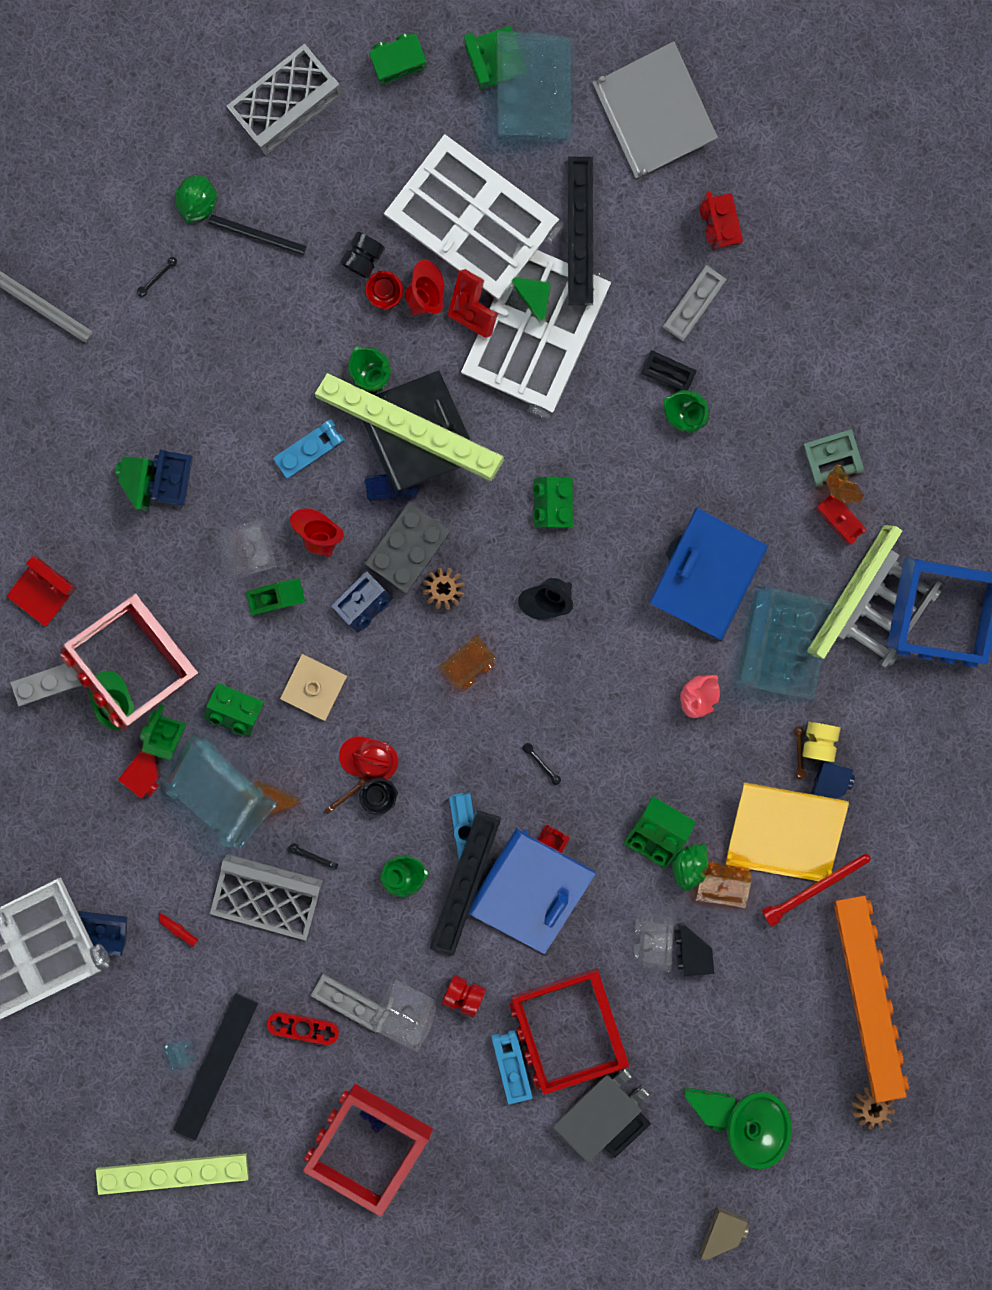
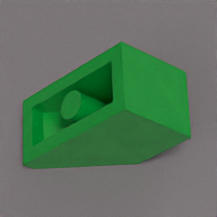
[246,578,305,616]
[683,1087,735,1131]

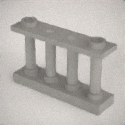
[837,550,942,667]

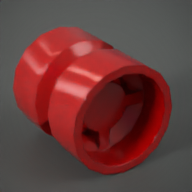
[441,974,486,1018]

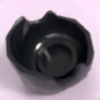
[359,777,398,815]

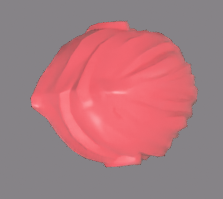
[680,675,720,719]

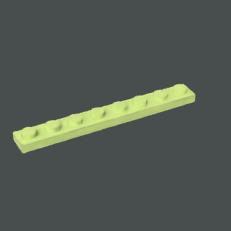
[315,373,504,481]

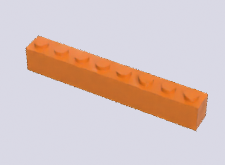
[833,895,909,1103]

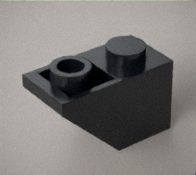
[674,923,714,976]

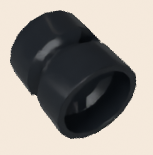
[340,232,385,279]

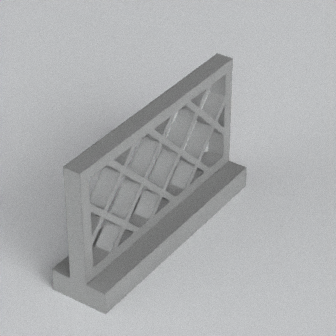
[227,44,344,156]
[210,854,323,941]

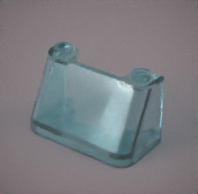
[164,734,278,849]

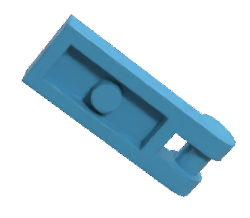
[273,419,345,479]
[491,1029,533,1105]

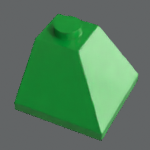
[116,456,154,512]

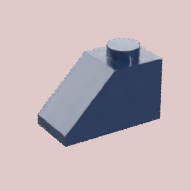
[810,760,855,799]

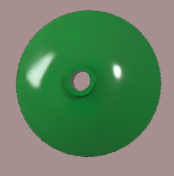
[727,1092,792,1169]

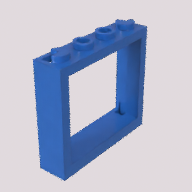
[887,557,992,667]

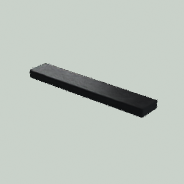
[568,156,593,306]
[430,810,501,956]
[173,993,258,1141]

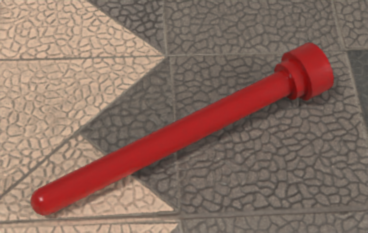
[762,854,871,927]

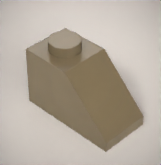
[699,1206,749,1260]

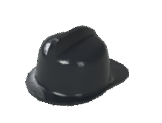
[518,578,573,620]

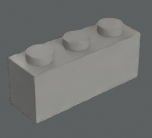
[10,657,92,706]

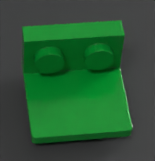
[463,26,527,90]

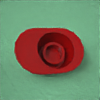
[405,260,444,316]
[290,508,344,558]
[339,736,398,779]

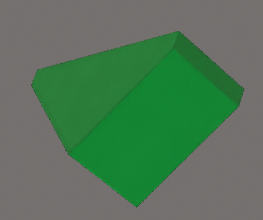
[511,277,551,325]

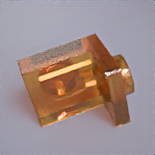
[826,464,864,504]

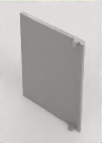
[592,41,719,178]

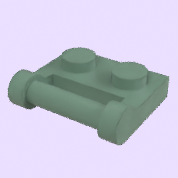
[803,429,864,487]

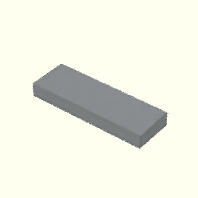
[662,265,727,342]
[311,973,388,1033]

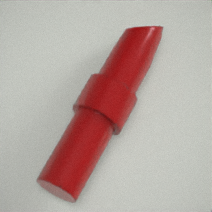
[159,913,199,947]

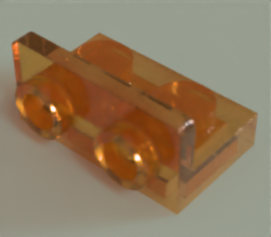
[439,635,496,690]
[696,862,751,908]

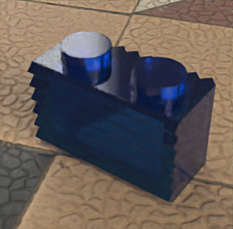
[365,474,418,502]

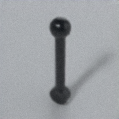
[137,257,177,297]
[522,743,561,785]
[289,843,339,869]

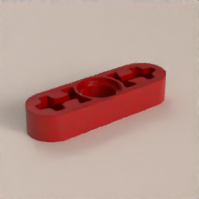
[267,1011,339,1045]

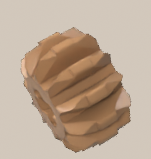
[423,568,465,610]
[852,1087,895,1130]

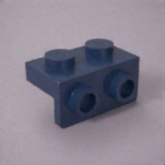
[149,450,193,506]
[72,911,127,956]

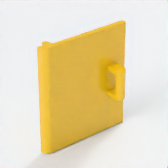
[725,783,849,881]

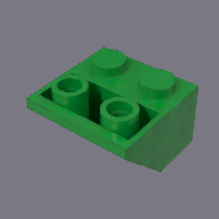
[623,796,696,869]

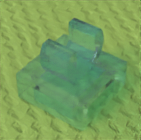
[164,1041,197,1069]

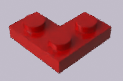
[447,269,498,338]

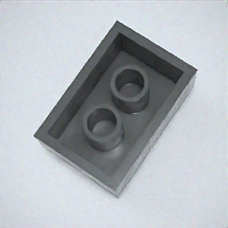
[365,502,451,594]

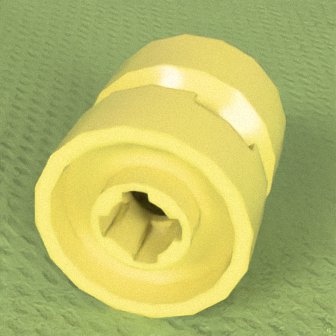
[802,722,841,762]

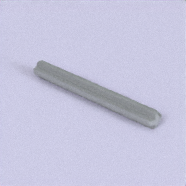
[0,271,92,342]

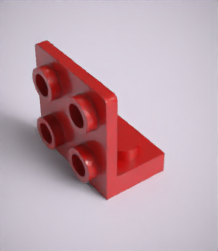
[699,191,743,250]
[7,556,77,626]

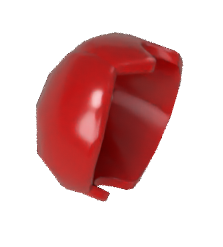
[365,270,404,310]

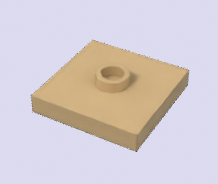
[280,654,347,721]

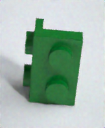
[532,477,573,528]
[204,683,264,737]
[140,704,187,760]

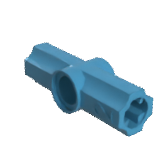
[449,792,474,859]

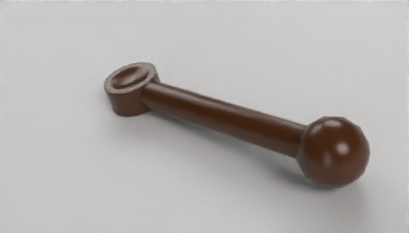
[794,726,806,779]
[324,778,367,814]

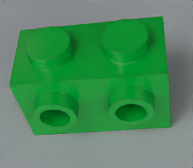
[369,33,427,86]

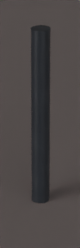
[209,214,307,256]

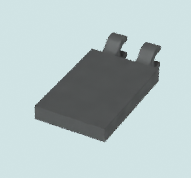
[553,1068,650,1163]

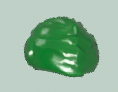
[174,175,217,224]
[348,346,392,392]
[663,390,710,433]
[672,843,708,891]
[379,855,429,897]

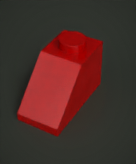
[118,750,160,799]

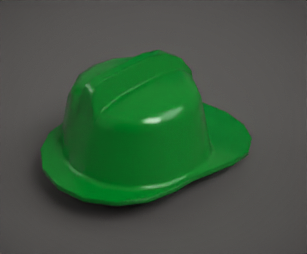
[88,671,135,730]

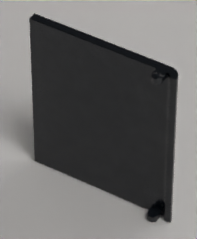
[362,370,471,494]

